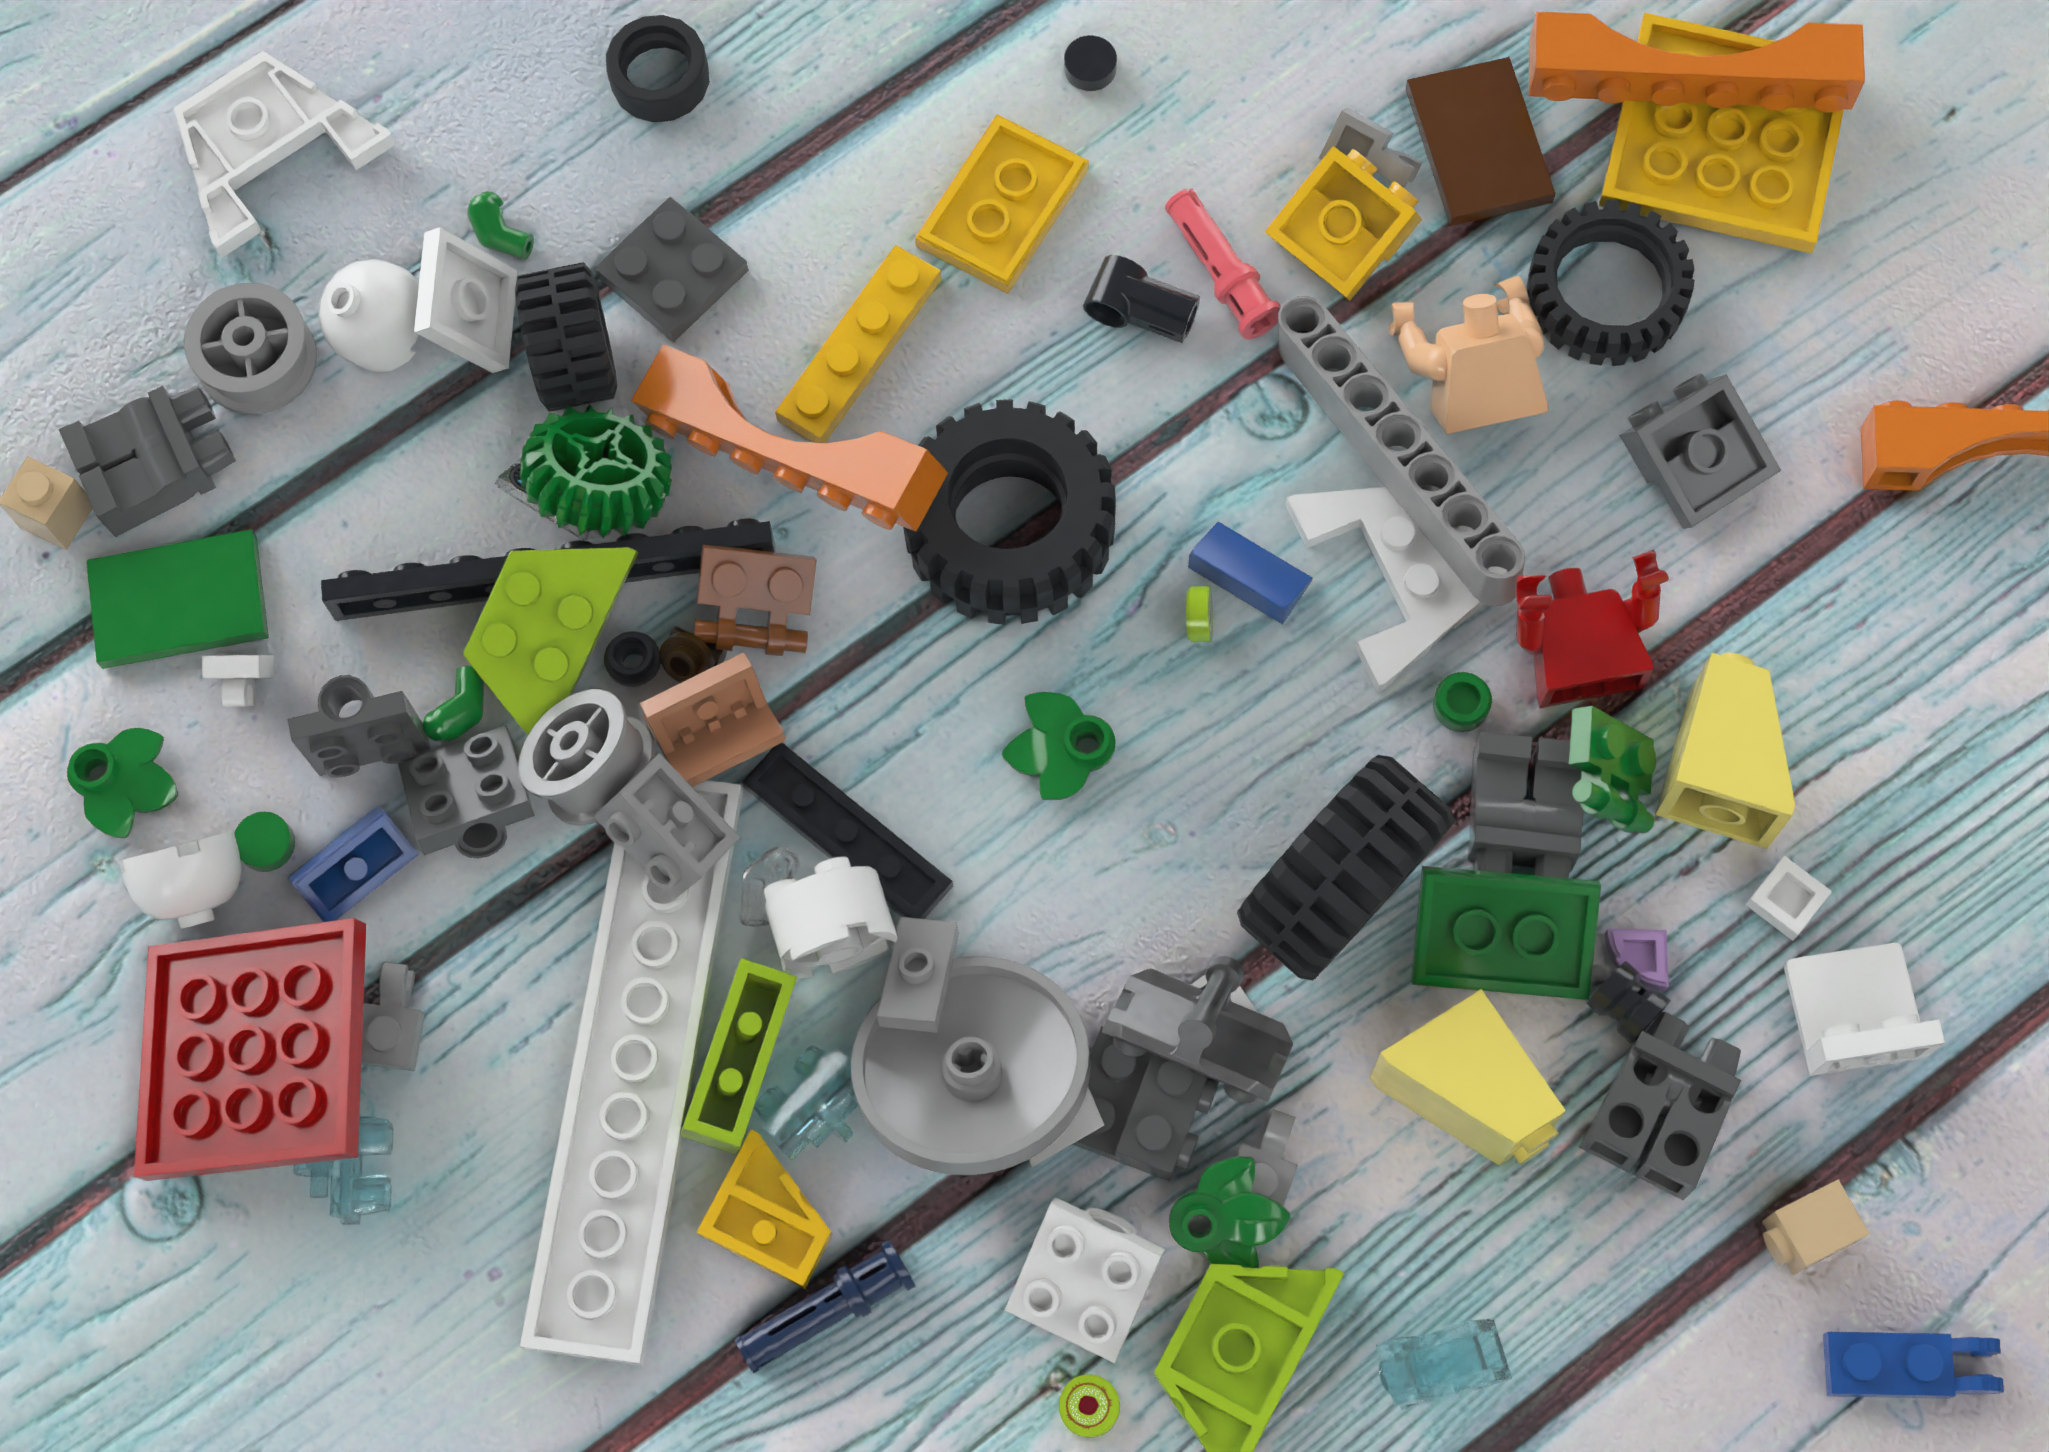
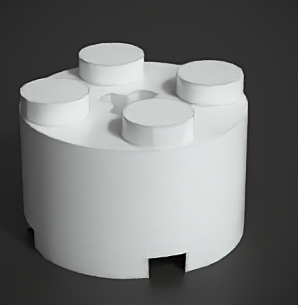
[763,857,898,978]

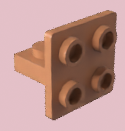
[640,652,786,787]

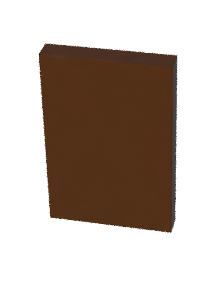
[1406,57,1556,226]

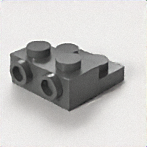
[1619,373,1781,529]
[1072,1026,1219,1182]

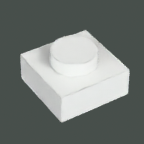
[1745,856,1832,941]

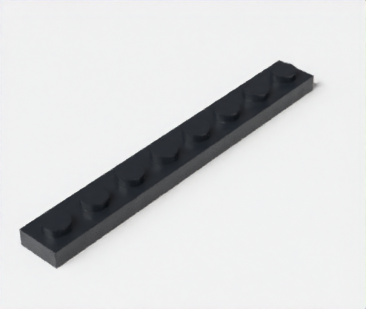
[321,518,776,621]

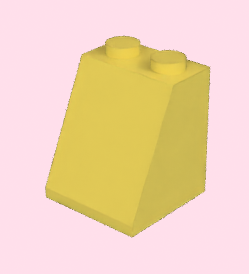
[1655,653,1795,849]
[1370,989,1566,1166]

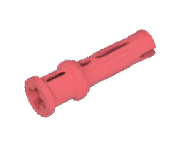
[1165,189,1281,339]

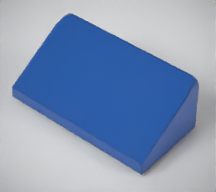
[1188,521,1313,625]
[288,806,419,922]

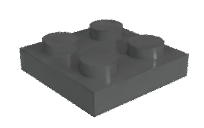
[594,197,749,343]

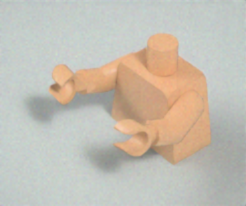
[1389,276,1549,434]

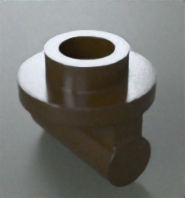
[659,626,727,683]

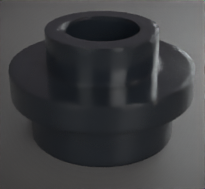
[604,631,661,687]

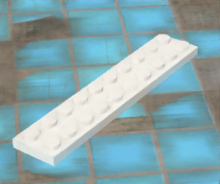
[520,780,743,1366]

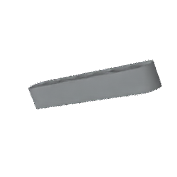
[1278,296,1525,606]

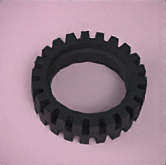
[1527,200,1695,366]

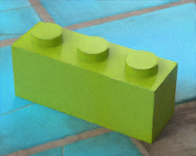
[680,958,797,1155]

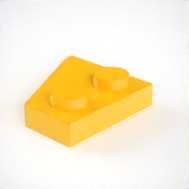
[696,1129,833,1289]

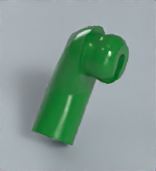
[467,191,534,260]
[423,666,484,741]

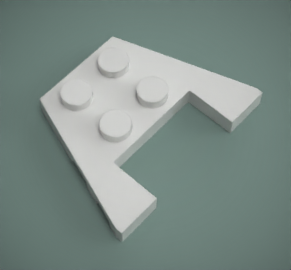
[174,51,396,258]
[1286,485,1507,693]

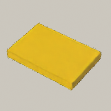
[915,114,1089,294]

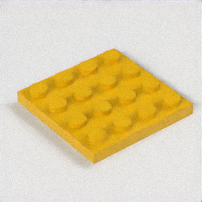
[1598,12,1844,254]

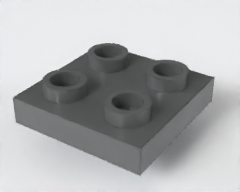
[287,675,431,778]
[398,725,535,859]

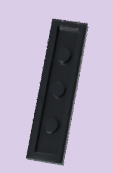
[742,743,953,919]

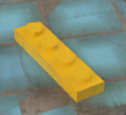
[775,244,942,443]

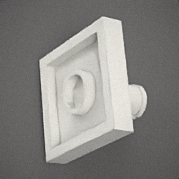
[414,227,518,373]

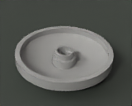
[851,956,1091,1175]

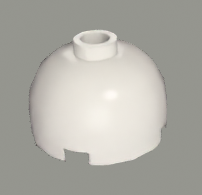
[318,259,419,373]
[119,831,241,929]

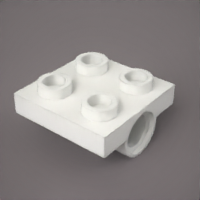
[1005,1197,1165,1363]

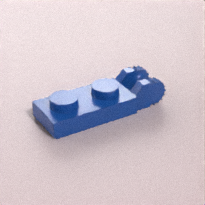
[1823,1332,2004,1399]

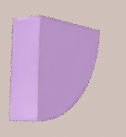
[1604,929,1669,992]

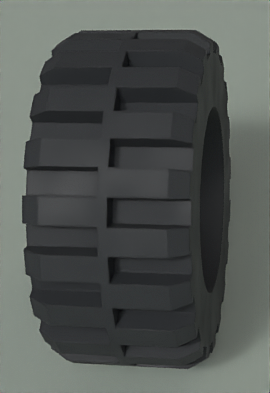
[903,399,1116,625]
[1237,755,1455,981]

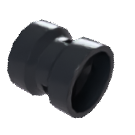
[1586,961,1671,1044]

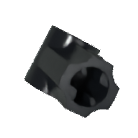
[1083,255,1200,343]

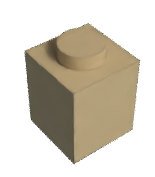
[0,456,93,550]
[1762,1179,1870,1275]

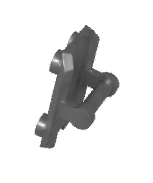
[1102,956,1293,1103]

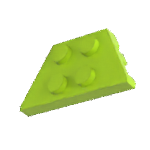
[463,547,639,735]
[1153,1264,1344,1452]

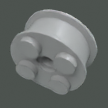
[184,283,317,414]
[518,689,657,826]

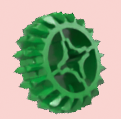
[520,404,672,539]

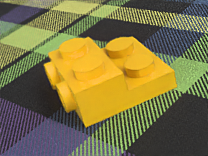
[1264,146,1422,301]

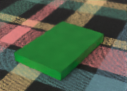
[86,529,269,669]
[1411,866,1601,1000]

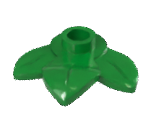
[1002,692,1116,800]
[67,728,178,838]
[1169,1156,1290,1268]

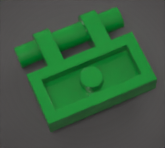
[1569,706,1656,834]

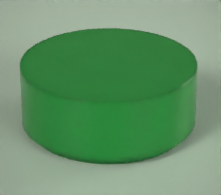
[1433,672,1492,732]
[234,811,295,872]

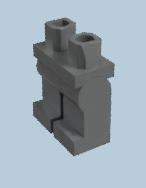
[58,386,236,537]
[1467,731,1583,878]
[1579,1012,1741,1200]

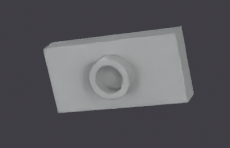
[877,917,959,1033]

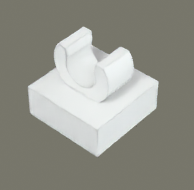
[202,655,274,707]

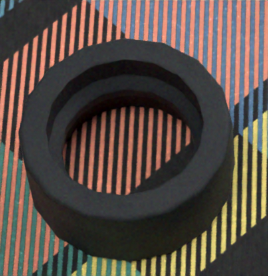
[606,15,710,123]

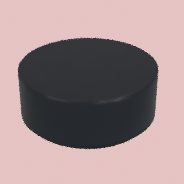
[1064,35,1117,91]

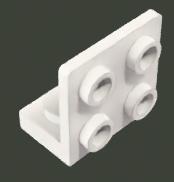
[1784,943,1945,1076]

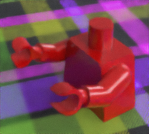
[1516,549,1669,709]

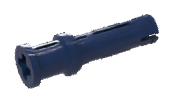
[735,1239,916,1373]

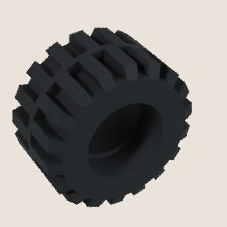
[515,262,618,412]

